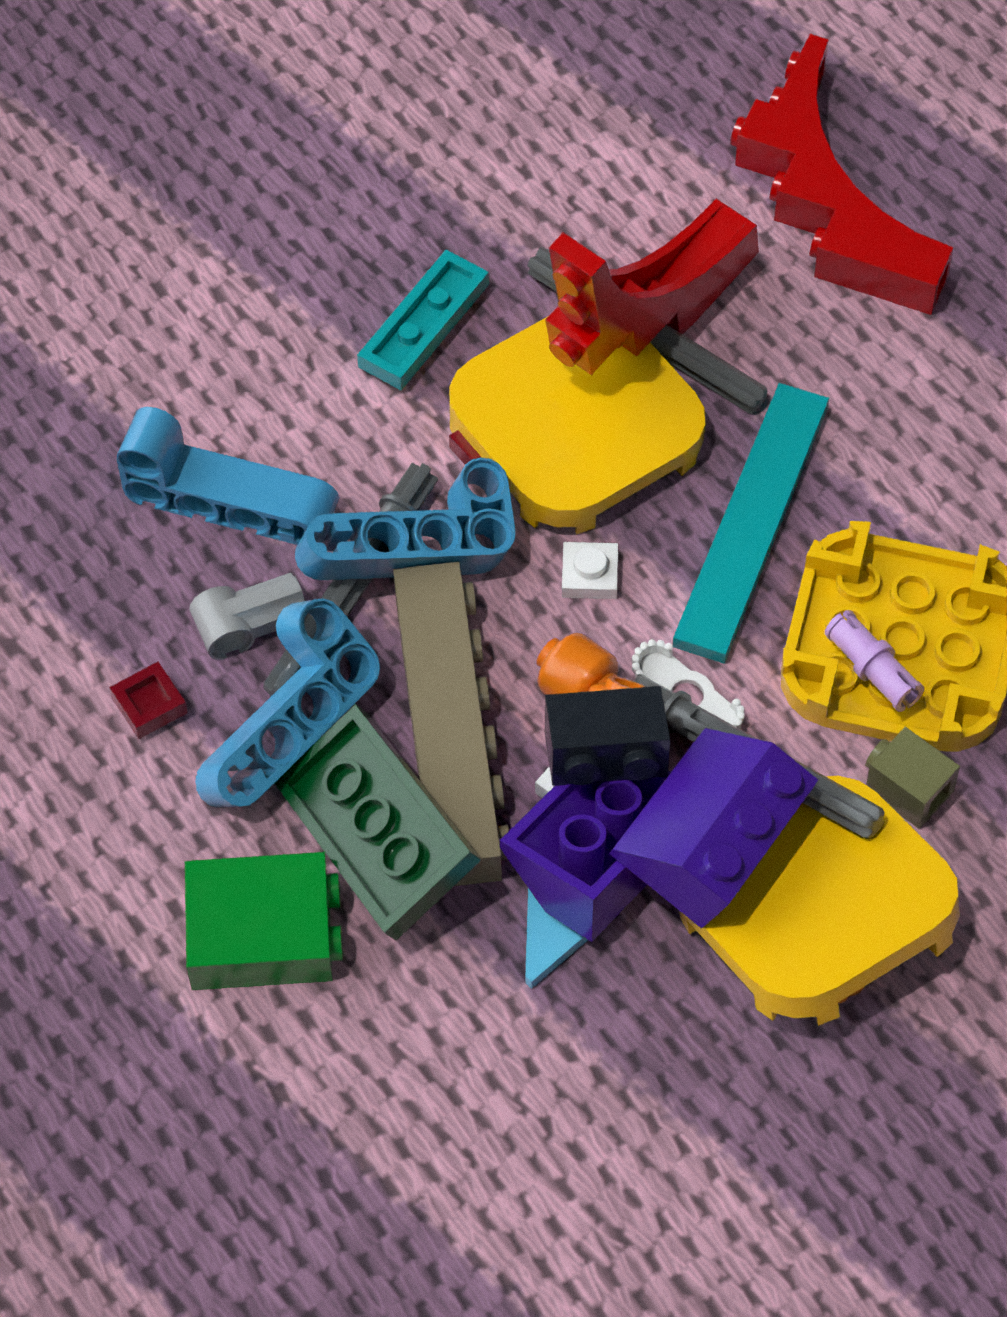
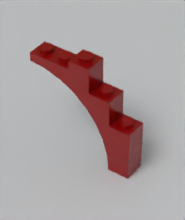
[730,34,954,315]
[545,198,759,376]

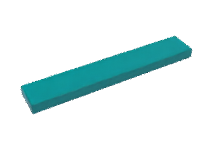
[672,383,829,664]

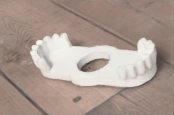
[632,639,745,729]

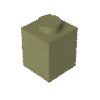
[865,727,960,830]

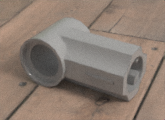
[189,573,309,660]

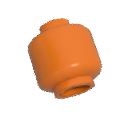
[536,633,619,695]

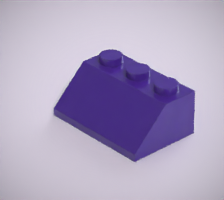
[609,728,818,929]
[500,770,671,942]

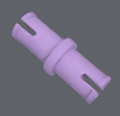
[825,610,924,712]

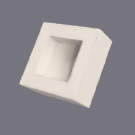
[562,542,618,599]

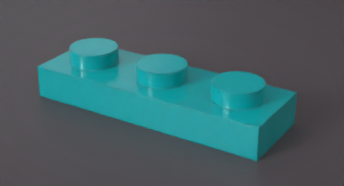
[357,250,489,391]

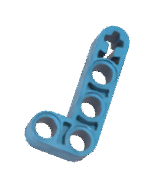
[116,406,340,545]
[295,457,516,580]
[195,598,380,808]

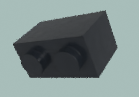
[544,686,670,786]

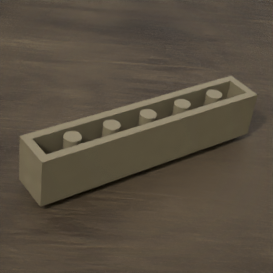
[393,562,509,886]

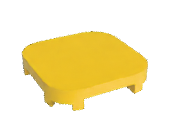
[449,317,706,535]
[781,521,1007,752]
[679,775,960,1026]

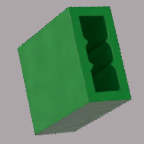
[185,852,343,990]

